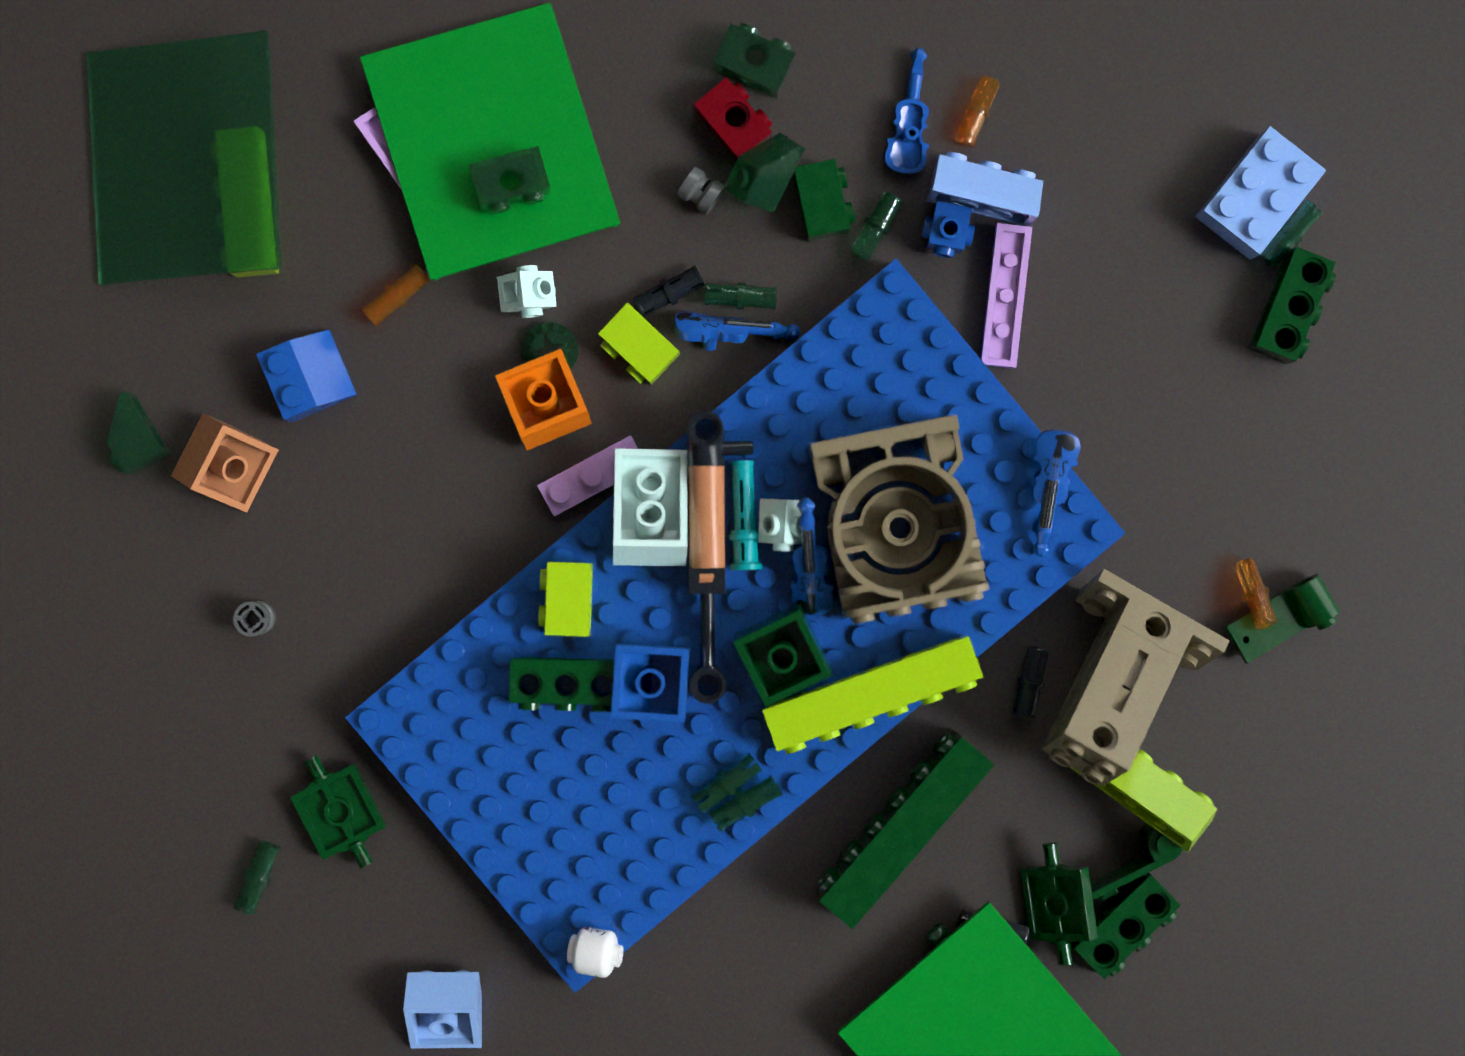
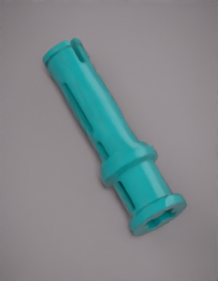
[729,461,762,571]

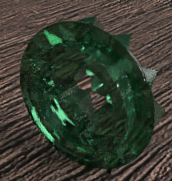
[522,322,578,370]

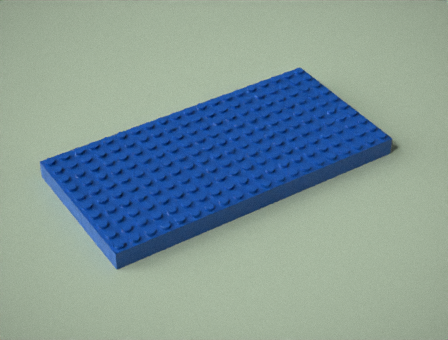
[345,258,1126,993]

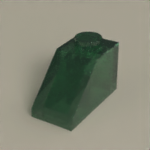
[724,133,805,212]
[107,391,171,475]

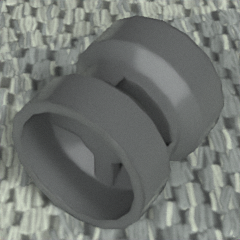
[677,166,726,216]
[233,600,276,637]

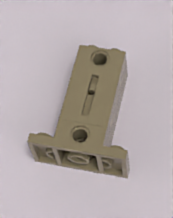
[1041,569,1229,785]

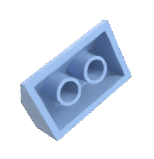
[926,152,1043,227]

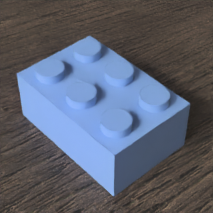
[1195,126,1326,260]

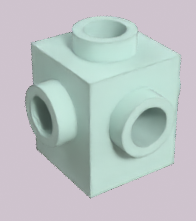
[497,265,556,318]
[758,499,801,551]

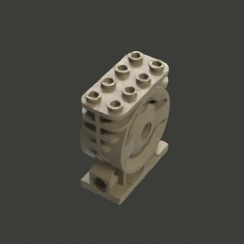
[808,415,989,624]

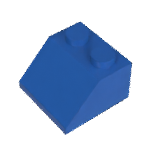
[256,330,357,422]
[611,644,690,723]

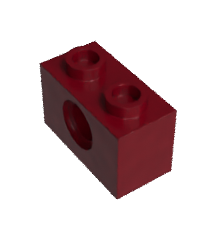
[694,77,773,165]

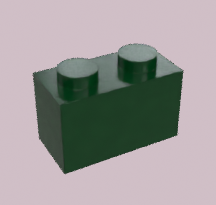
[792,159,855,242]

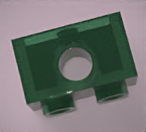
[713,23,796,98]
[469,146,550,215]

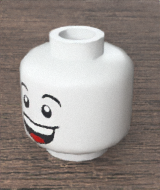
[567,927,623,978]

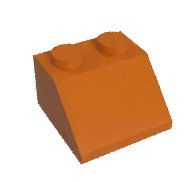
[495,349,592,451]

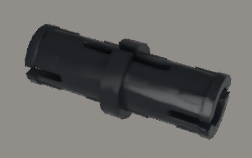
[632,265,705,318]

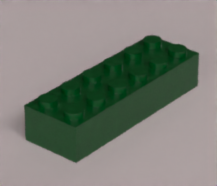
[816,730,995,930]

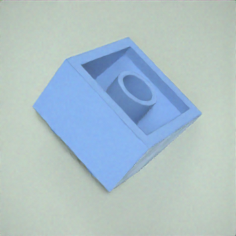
[403,970,482,1048]

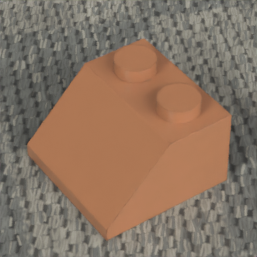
[171,413,279,513]

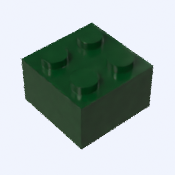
[733,603,832,707]

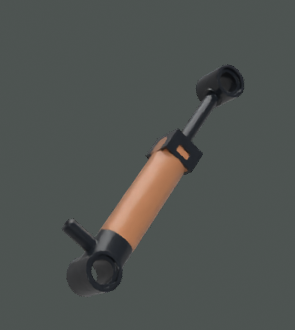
[688,411,753,704]

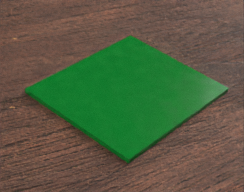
[360,2,621,281]
[837,901,1122,1056]

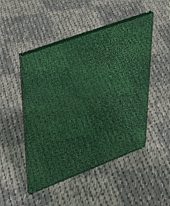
[87,30,282,286]

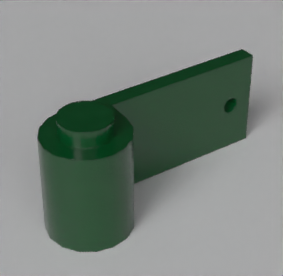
[1225,573,1341,664]
[1090,824,1183,901]

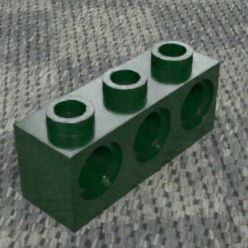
[1248,246,1336,364]
[509,657,615,712]
[1070,873,1181,979]

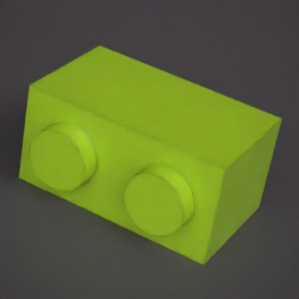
[598,303,680,385]
[538,562,593,637]

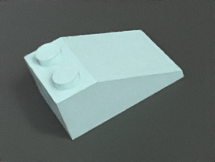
[613,449,687,566]

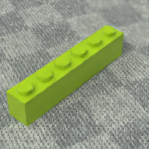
[762,635,983,754]

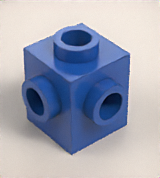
[921,201,975,258]

